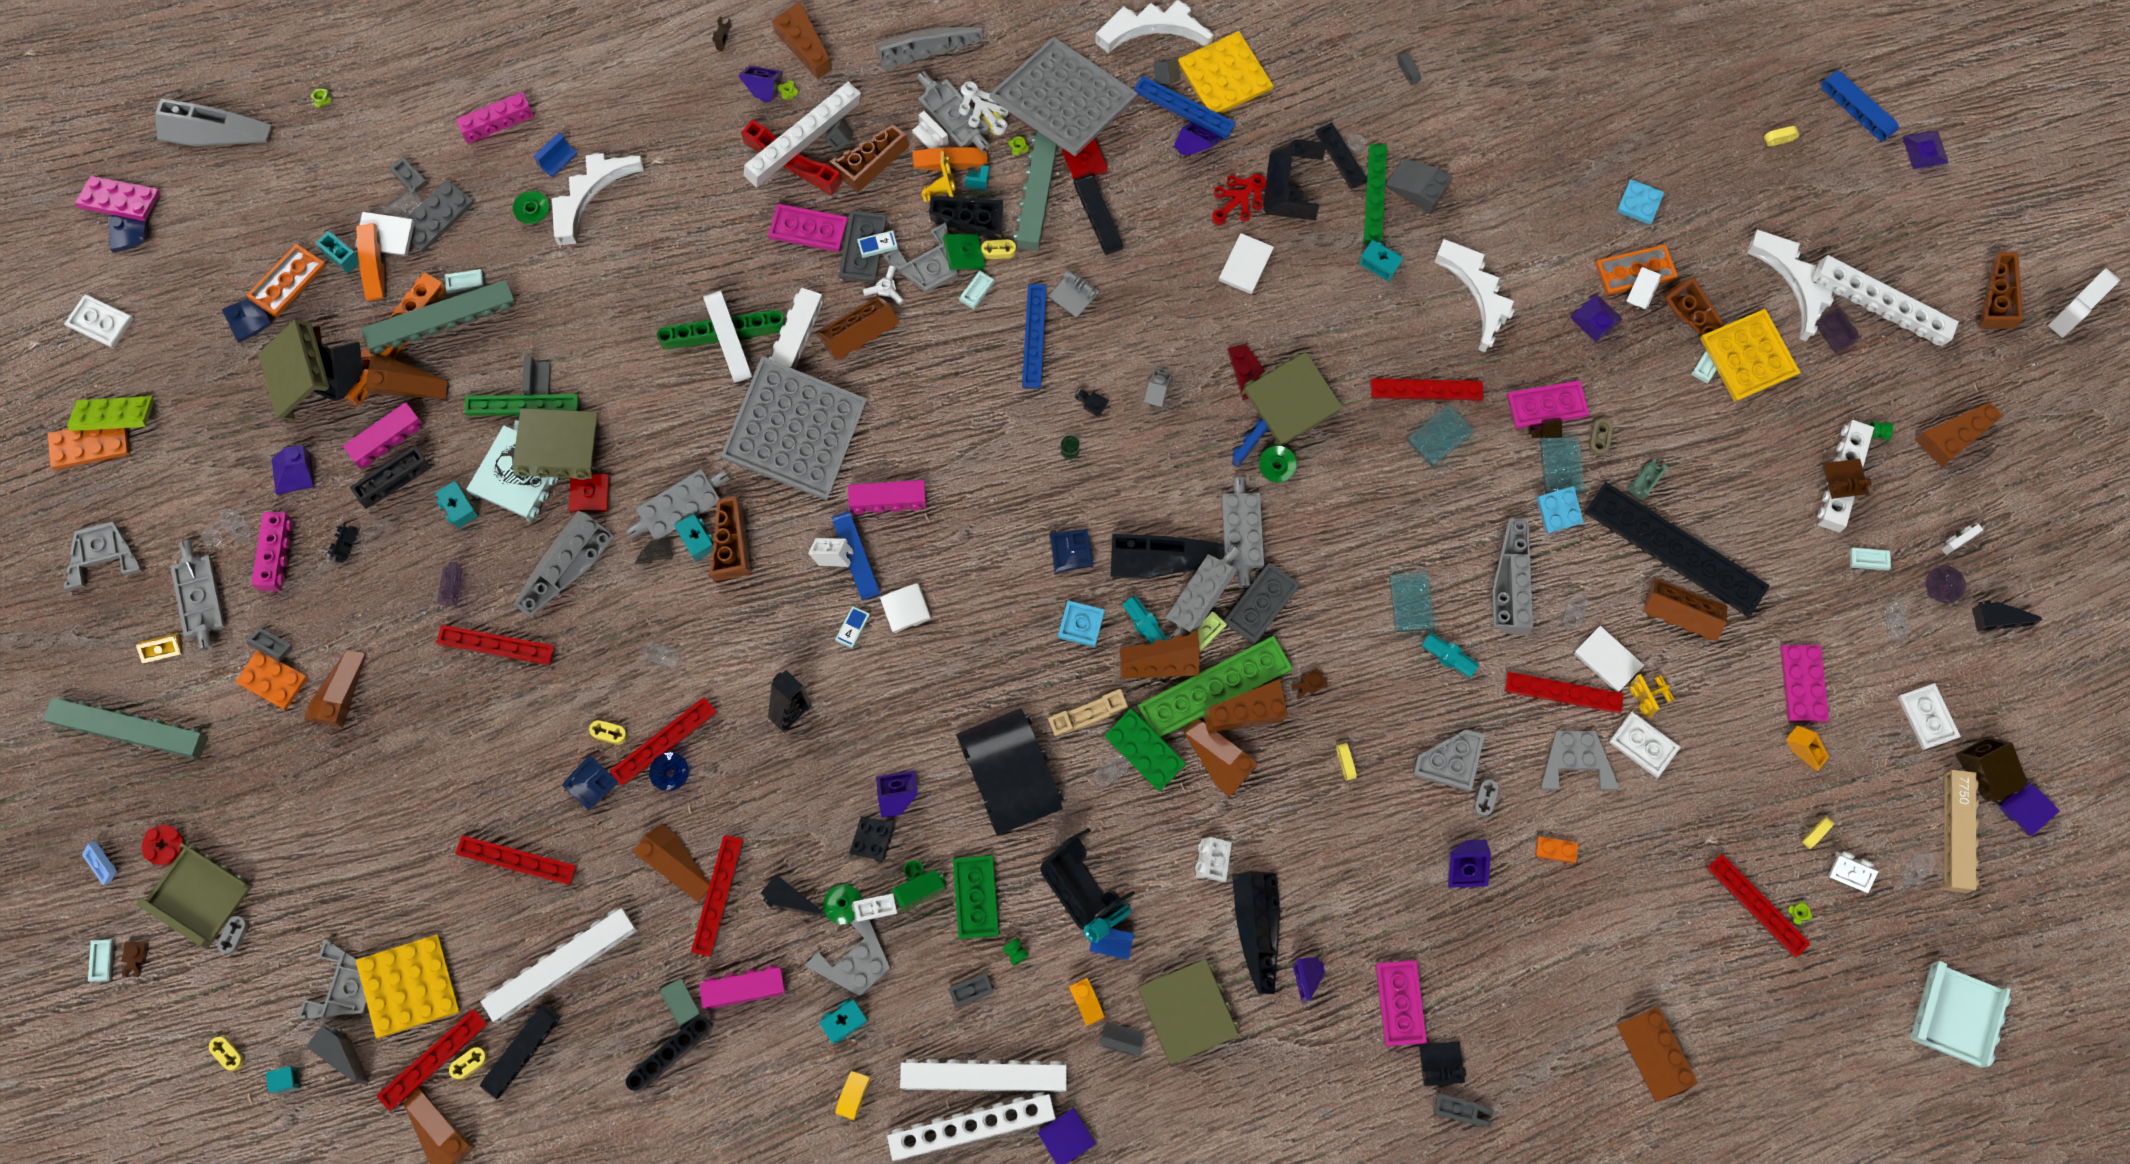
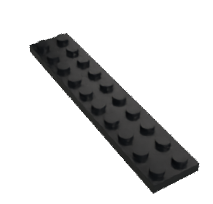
[1584,481,1770,618]

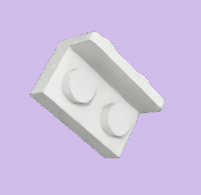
[912,111,949,149]
[1195,837,1232,882]
[1828,851,1878,893]

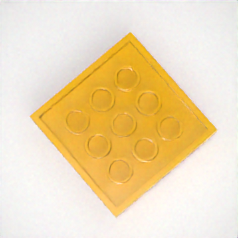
[1178,31,1273,114]
[1700,309,1800,403]
[356,934,460,1039]

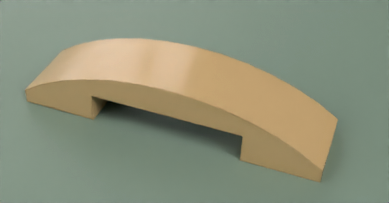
[1048,689,1128,737]

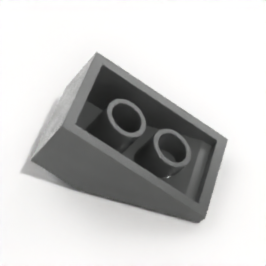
[1385,158,1453,214]
[305,1026,369,1086]

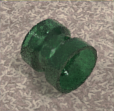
[1061,436,1079,460]

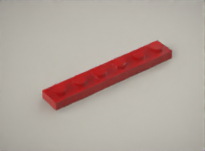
[1370,378,1483,401]
[436,625,555,666]
[1504,672,1624,714]
[609,697,717,787]
[455,835,577,886]
[691,835,744,957]
[1706,854,1811,958]
[376,1009,488,1112]

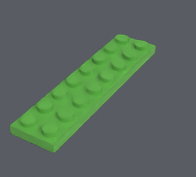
[1137,636,1293,737]

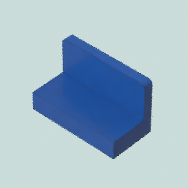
[533,132,577,177]
[1089,928,1134,960]

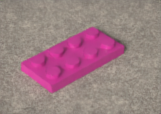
[75,176,161,221]
[768,204,848,252]
[1506,380,1589,429]
[1780,645,1829,722]
[1375,960,1427,1047]

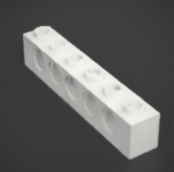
[1817,420,1874,533]

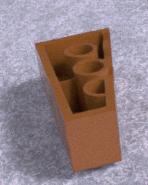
[830,124,909,193]
[1978,252,2023,329]
[708,496,752,582]
[1120,631,1200,679]
[1204,679,1288,732]

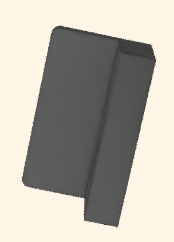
[522,356,550,395]
[1100,1022,1145,1057]

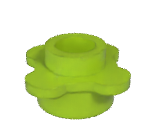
[778,80,798,100]
[311,89,332,108]
[1008,137,1029,156]
[1788,901,1812,925]

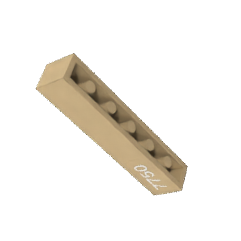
[1944,770,1979,893]

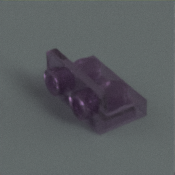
[1815,307,1860,354]
[437,562,463,606]

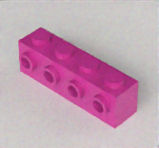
[456,92,534,144]
[343,402,423,469]
[848,480,926,514]
[251,512,293,591]
[699,965,786,1010]

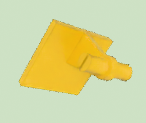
[922,151,956,202]
[1629,674,1675,719]

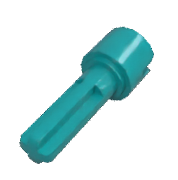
[1083,904,1132,943]

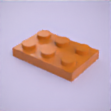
[235,650,308,711]

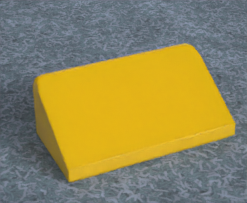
[136,633,182,663]

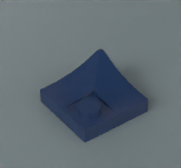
[108,216,148,252]
[222,298,271,343]
[1049,529,1094,575]
[562,755,618,811]

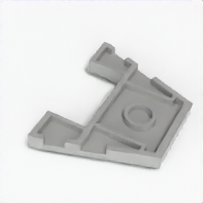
[883,223,958,293]
[64,522,142,591]
[1540,731,1619,790]
[805,919,890,997]
[298,940,367,1019]

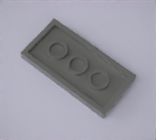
[407,180,474,253]
[839,210,887,283]
[1224,563,1300,645]

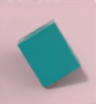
[965,165,989,191]
[266,1066,300,1094]

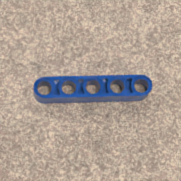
[1821,70,1899,141]
[831,511,880,601]

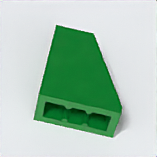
[891,869,947,913]

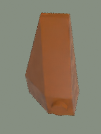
[1664,277,1725,336]
[366,356,448,400]
[304,650,366,728]
[1183,719,1257,797]
[632,824,710,903]
[404,1089,475,1164]

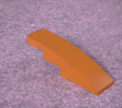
[912,147,988,171]
[356,223,385,301]

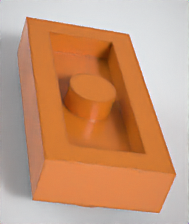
[1535,836,1578,864]

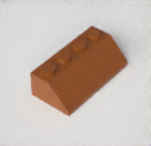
[816,296,899,360]
[1644,577,1727,641]
[1616,1006,1698,1102]

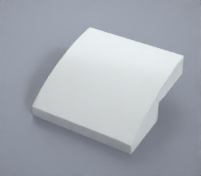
[880,583,932,633]

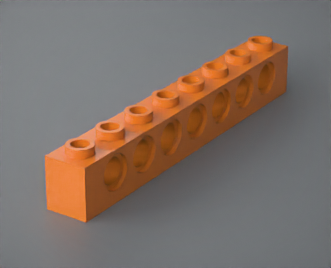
[345,272,446,406]

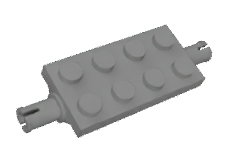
[917,71,991,153]
[625,469,729,541]
[1221,477,1264,588]
[170,540,225,651]
[1166,546,1241,640]

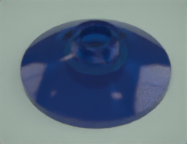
[649,752,689,792]

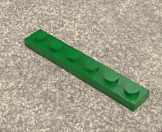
[1363,144,1387,244]
[464,394,579,416]

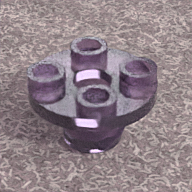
[1926,566,1966,603]

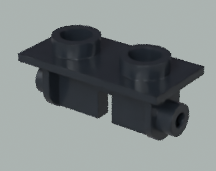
[327,522,358,563]

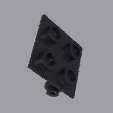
[849,816,895,863]
[1419,1041,1466,1086]

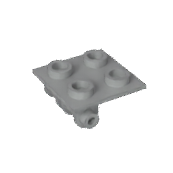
[1048,270,1100,318]

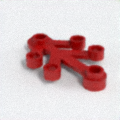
[1212,174,1266,225]

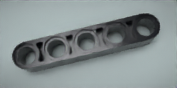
[1073,174,1123,255]
[480,1004,561,1099]
[625,1016,712,1092]

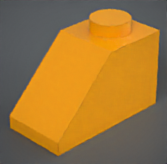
[1786,726,1830,771]
[1069,978,1105,1027]

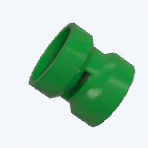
[1869,420,1893,441]
[903,860,925,881]
[1002,938,1029,966]

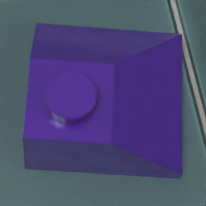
[739,65,783,102]
[1174,122,1223,155]
[1903,131,1949,169]
[1570,294,1623,342]
[271,445,314,495]
[876,770,918,818]
[1448,839,1491,888]
[1292,957,1325,1005]

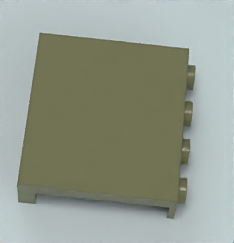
[258,320,329,420]
[1241,352,1343,446]
[513,408,599,480]
[136,843,252,949]
[1138,959,1240,1066]

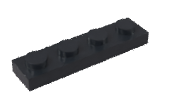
[1316,122,1367,189]

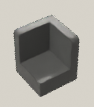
[1153,59,1180,84]
[824,120,853,152]

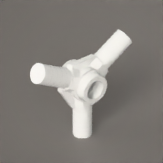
[863,265,904,305]

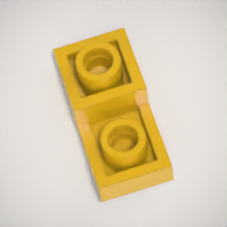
[835,1071,870,1120]

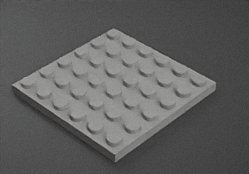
[989,37,1138,156]
[720,356,867,501]

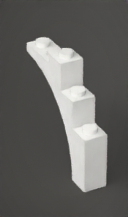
[1095,0,1213,53]
[552,153,644,246]
[1747,230,1834,341]
[1435,239,1515,352]

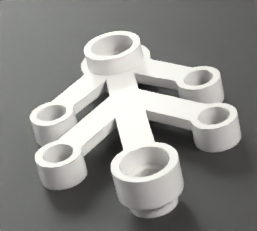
[959,81,1009,135]

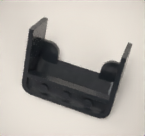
[1263,139,1327,221]
[313,325,364,401]
[1040,828,1135,930]

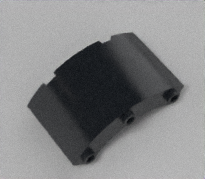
[956,708,1064,836]

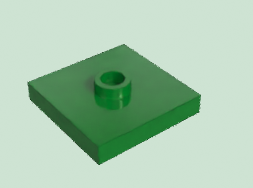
[942,234,985,270]

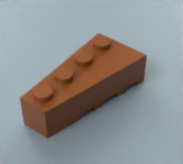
[772,1,831,80]
[1915,402,2003,467]

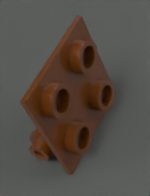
[1823,459,1872,499]

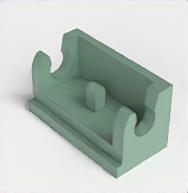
[1627,459,1668,502]
[661,979,700,1029]

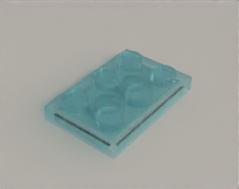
[1407,405,1474,467]
[1540,438,1584,494]
[1389,573,1435,632]

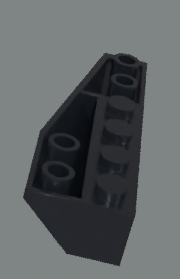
[1110,534,1224,579]
[1232,871,1280,994]

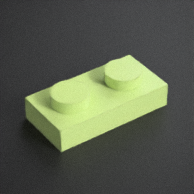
[1190,612,1227,652]

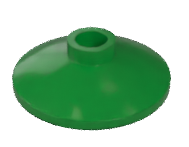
[512,191,549,224]
[1259,446,1297,483]
[823,884,863,925]

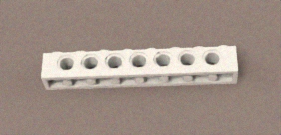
[1812,255,1958,346]
[887,1092,1055,1161]

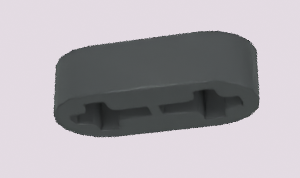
[1397,52,1421,85]

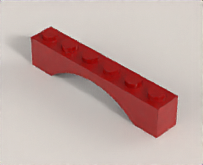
[741,119,842,196]

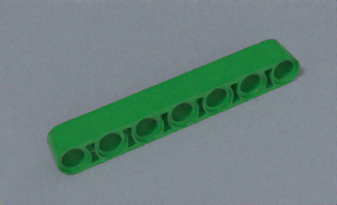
[656,310,786,350]

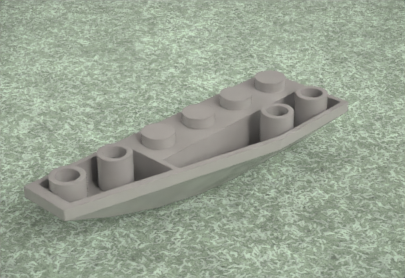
[875,27,983,70]
[155,98,272,146]
[514,511,614,617]
[1492,518,1533,635]

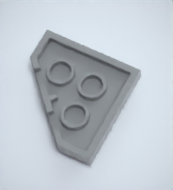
[1413,729,1485,792]

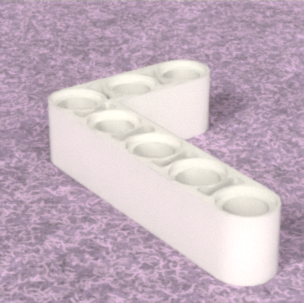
[2048,268,2120,338]
[703,290,752,383]

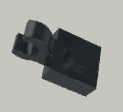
[1075,388,1109,417]

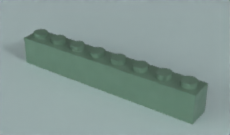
[1014,131,1058,251]
[361,280,514,354]
[43,697,208,760]

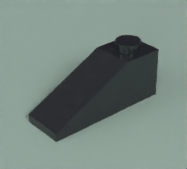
[1972,600,2042,631]
[761,875,824,917]

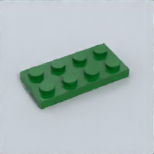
[1104,708,1187,792]
[953,855,999,940]

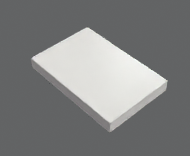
[355,212,415,256]
[1218,233,1274,295]
[64,294,134,349]
[1573,626,1644,692]
[1898,683,1961,750]
[1609,711,1681,778]

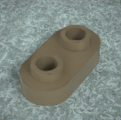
[1589,419,1613,456]

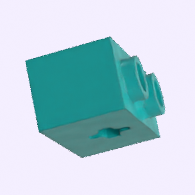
[315,230,359,274]
[1359,240,1404,282]
[435,481,479,528]
[674,514,714,562]
[819,999,868,1045]

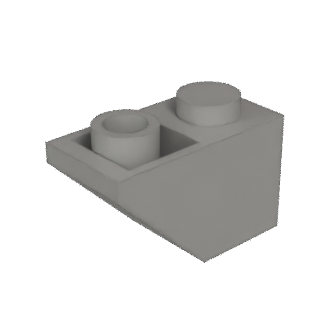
[1144,369,1173,407]

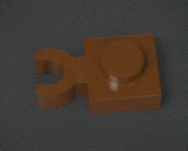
[1291,668,1328,700]
[121,941,148,978]

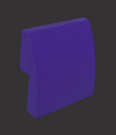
[1998,781,2060,836]
[1037,1108,1097,1164]

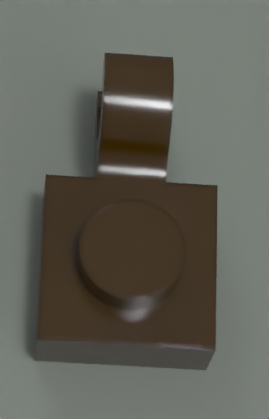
[713,17,732,51]
[1529,418,1562,440]

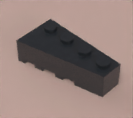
[929,196,1004,240]
[768,670,812,733]

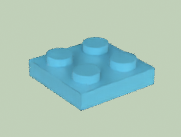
[1617,179,1664,225]
[1536,486,1584,533]
[1058,601,1105,647]

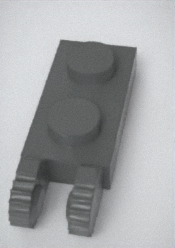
[1433,1093,1494,1128]

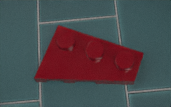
[1227,344,1266,400]

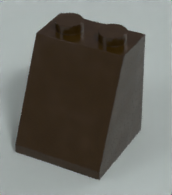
[1955,737,2028,803]

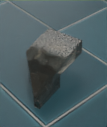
[635,538,673,564]

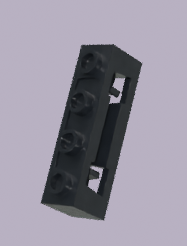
[350,445,431,509]

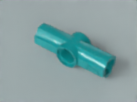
[1122,596,1168,644]
[1421,632,1480,679]

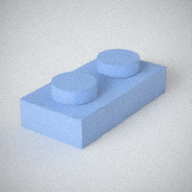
[82,841,117,885]

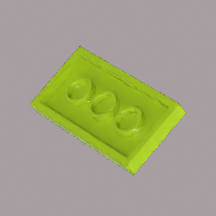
[67,396,154,431]

